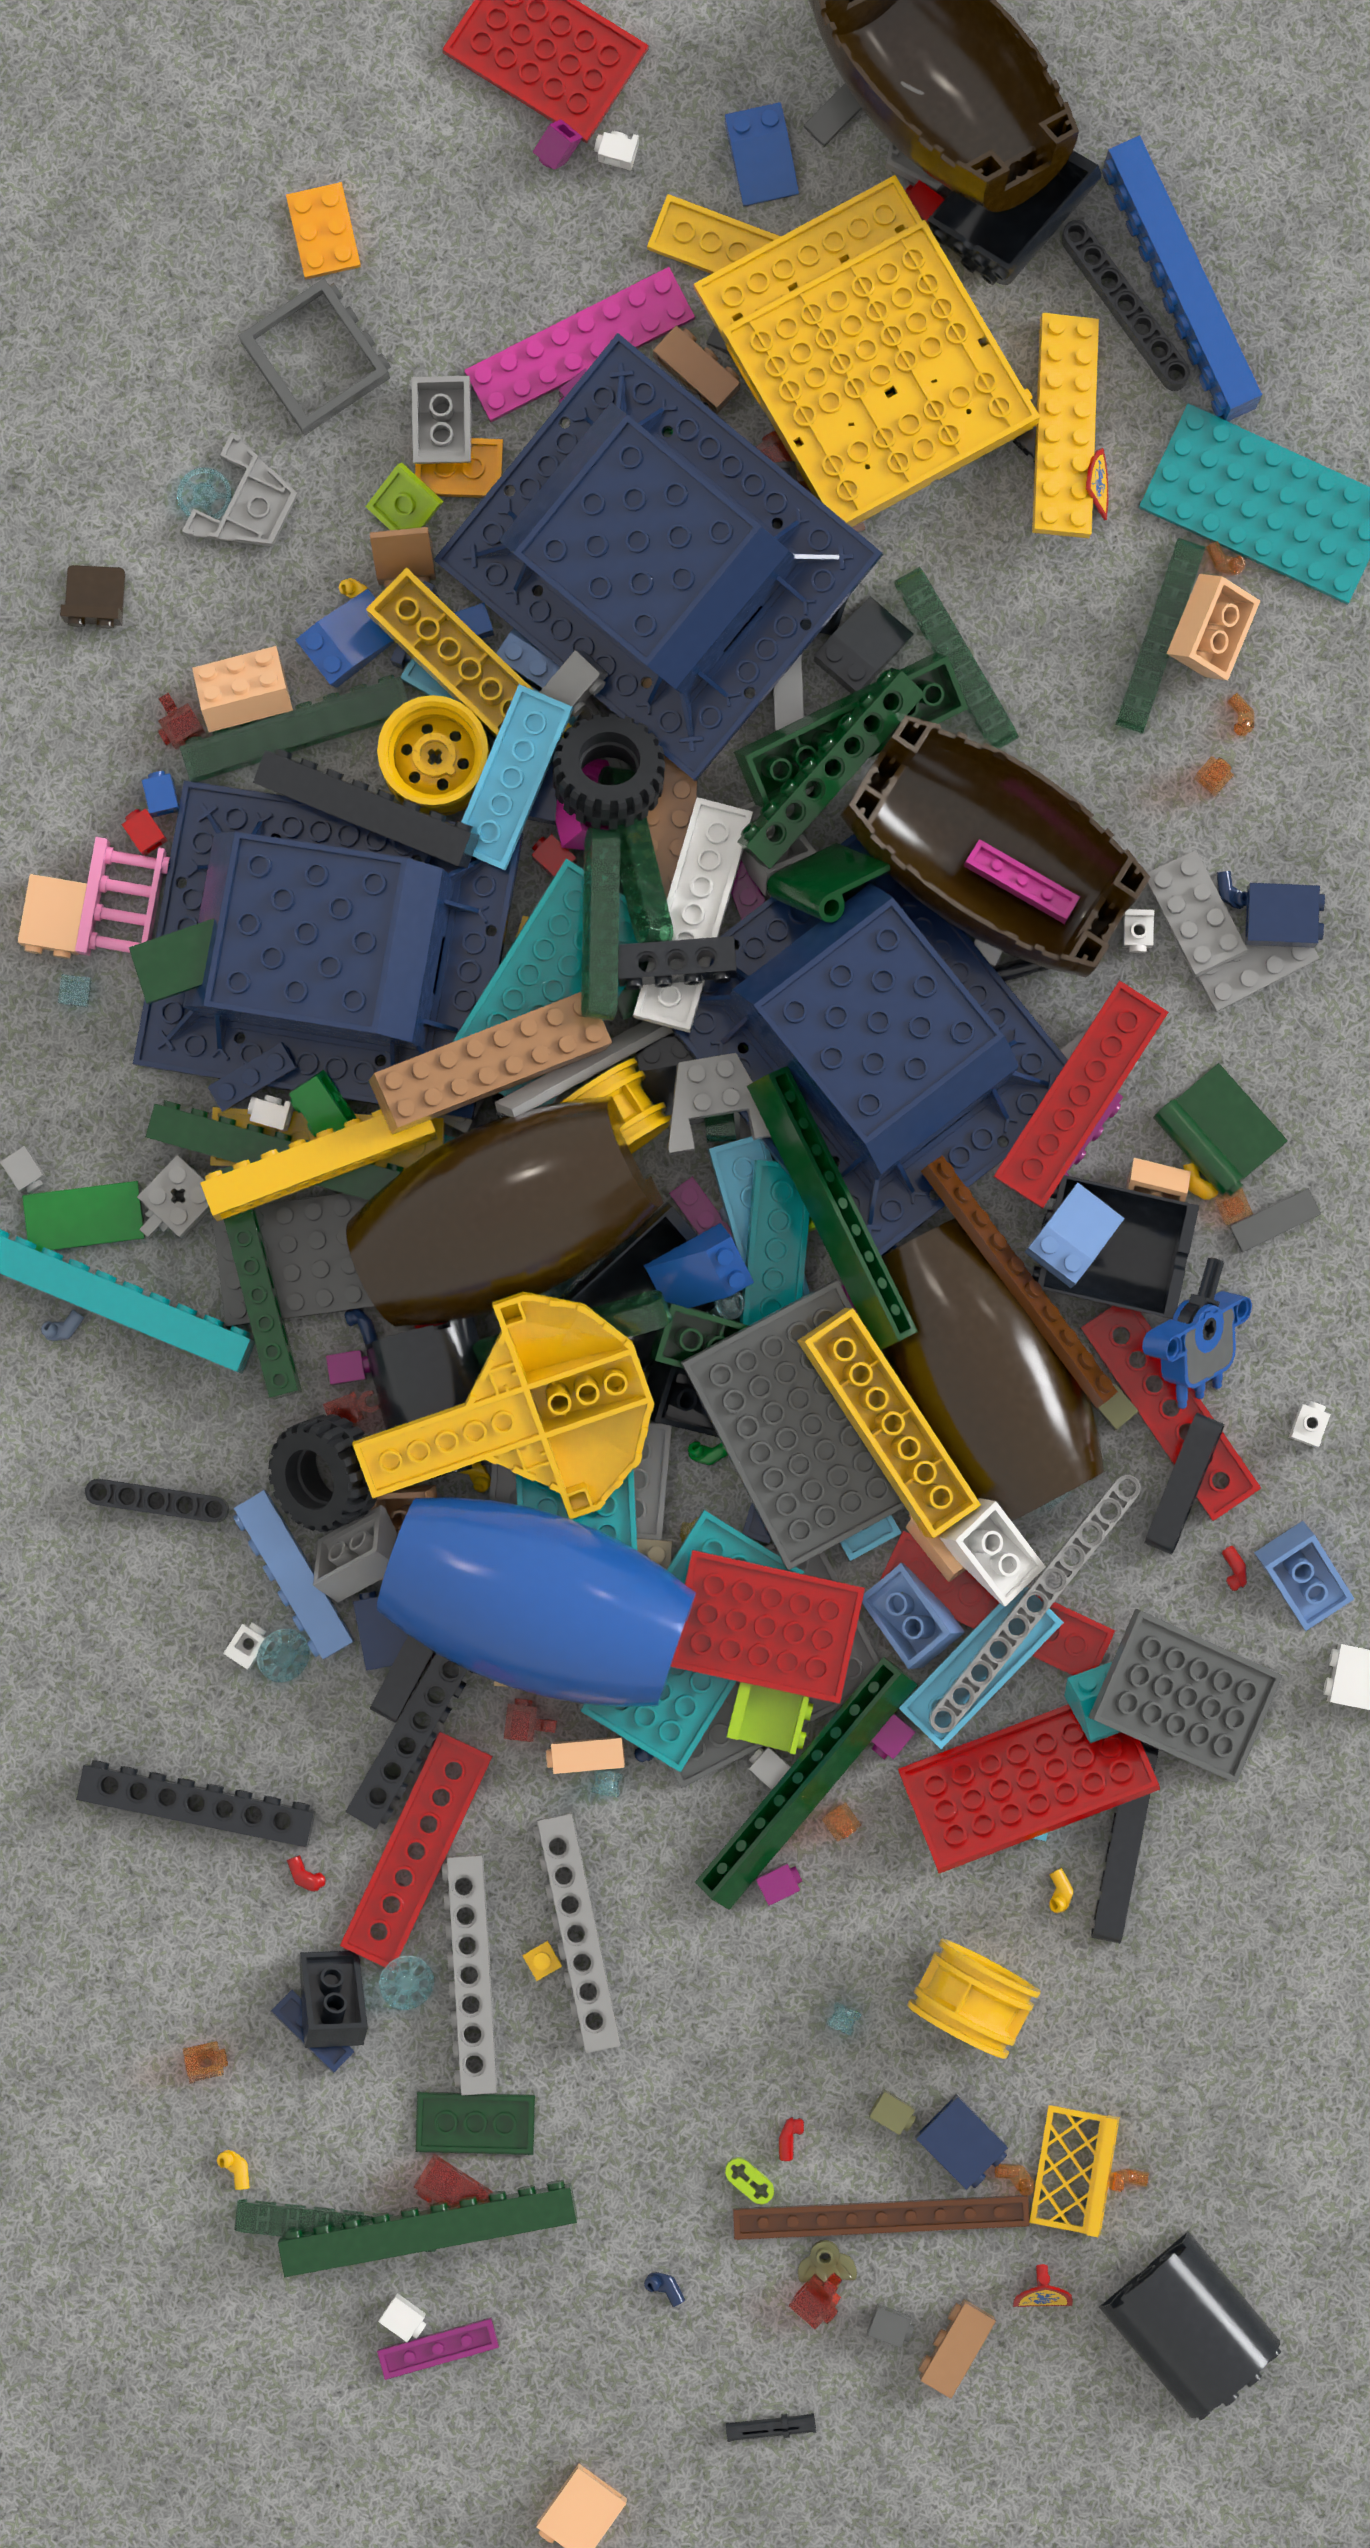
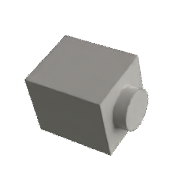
[0,1146,47,1194]
[749,1747,791,1790]

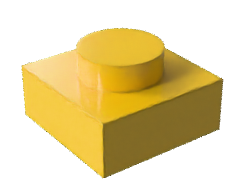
[522,1940,562,1981]

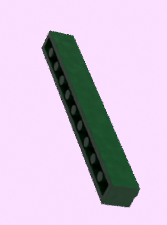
[747,1065,918,1350]
[145,1100,404,1200]
[695,1657,918,1910]
[278,2180,578,2278]

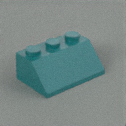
[1064,1661,1120,1743]

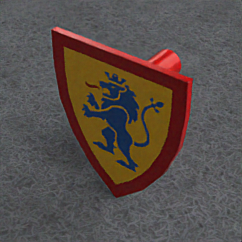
[1086,448,1108,521]
[1013,2264,1073,2307]

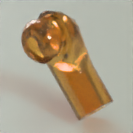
[994,2163,1034,2196]
[1108,2168,1149,2192]

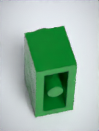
[289,1069,357,1137]

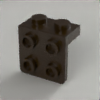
[60,565,126,629]

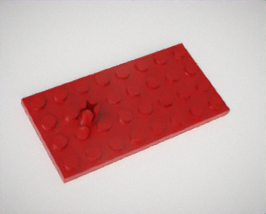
[898,1704,1160,1874]

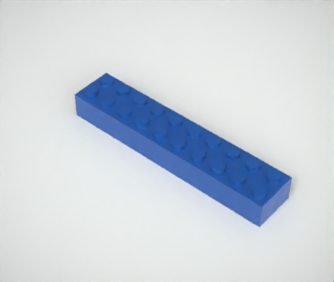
[1102,135,1262,421]

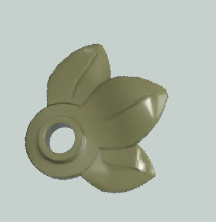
[798,2240,857,2297]

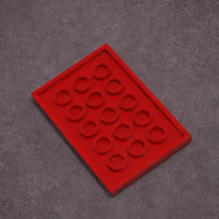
[442,0,649,143]
[671,1550,865,1704]

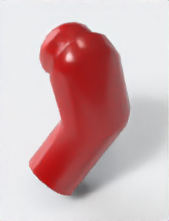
[1221,1546,1247,1591]
[287,1855,326,1892]
[779,2117,804,2161]

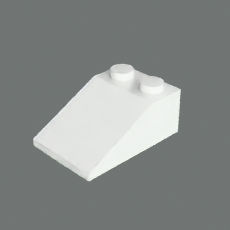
[939,1498,1046,1606]

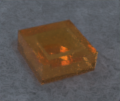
[1214,1188,1253,1226]

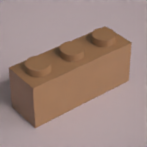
[653,325,740,414]
[918,2299,996,2399]

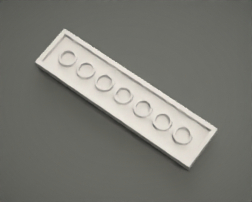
[633,797,753,1033]

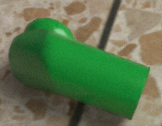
[688,1441,728,1466]

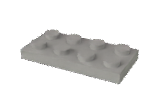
[1147,850,1248,977]
[1197,932,1320,1012]

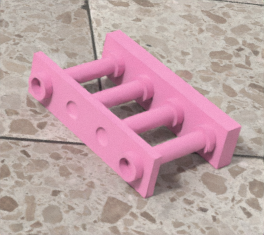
[75,837,170,956]

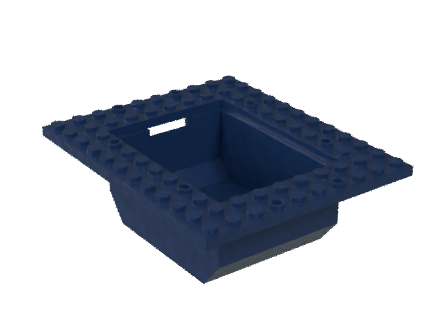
[433,333,884,781]
[133,780,524,1120]
[671,834,1068,1256]

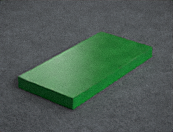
[22,1181,145,1252]

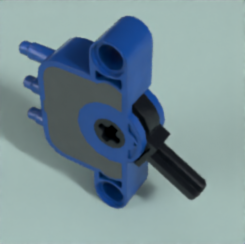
[1142,1257,1252,1409]

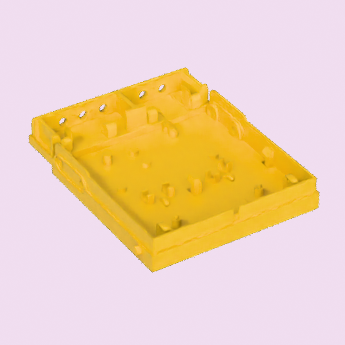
[693,175,1040,527]

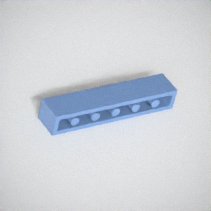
[233,1490,355,1660]

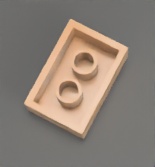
[1166,574,1260,681]
[192,646,293,732]

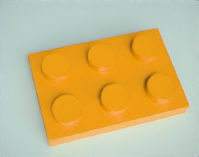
[286,182,361,280]
[415,438,503,498]

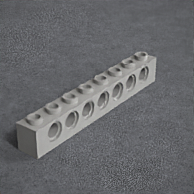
[533,1812,621,2053]
[442,1854,498,2095]

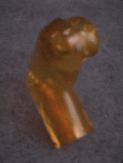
[1205,541,1246,575]
[1227,692,1254,737]

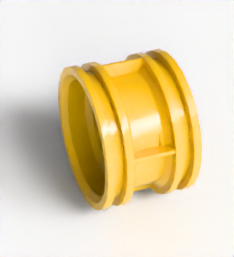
[377,695,490,816]
[560,1058,672,1154]
[907,1938,1041,2059]

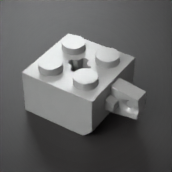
[137,1155,210,1239]

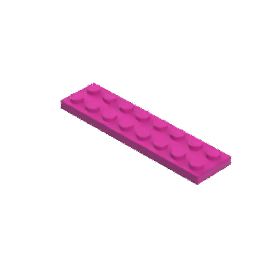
[464,267,695,422]

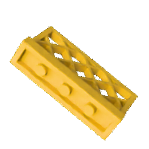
[1030,2105,1120,2237]

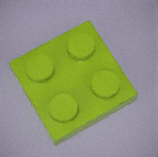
[365,463,444,530]

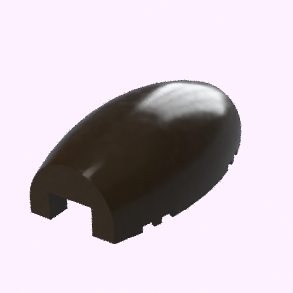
[809,0,1079,212]
[840,715,1151,978]
[346,1096,664,1327]
[881,1218,1104,1521]

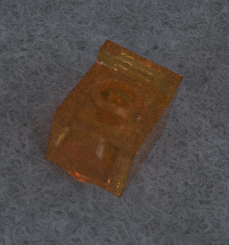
[1194,756,1234,797]
[821,1801,861,1842]
[183,2041,228,2084]

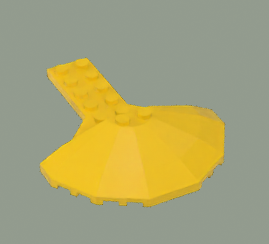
[352,1292,654,1519]

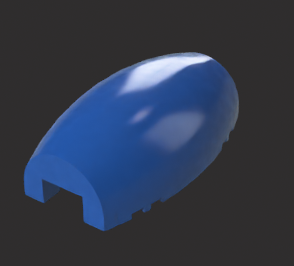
[377,1497,696,1707]

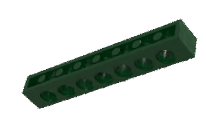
[737,667,925,869]
[211,1166,302,1400]

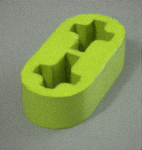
[725,2157,774,2204]

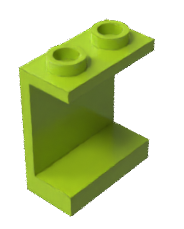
[726,1682,813,1755]

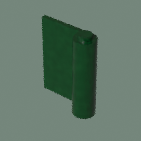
[767,843,891,923]
[1153,1063,1288,1197]

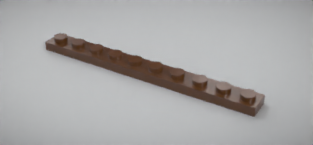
[921,1155,1118,1408]
[733,2195,1030,2240]

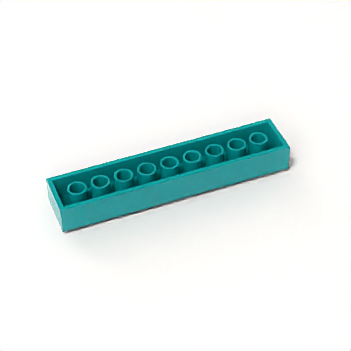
[0,1229,255,1374]

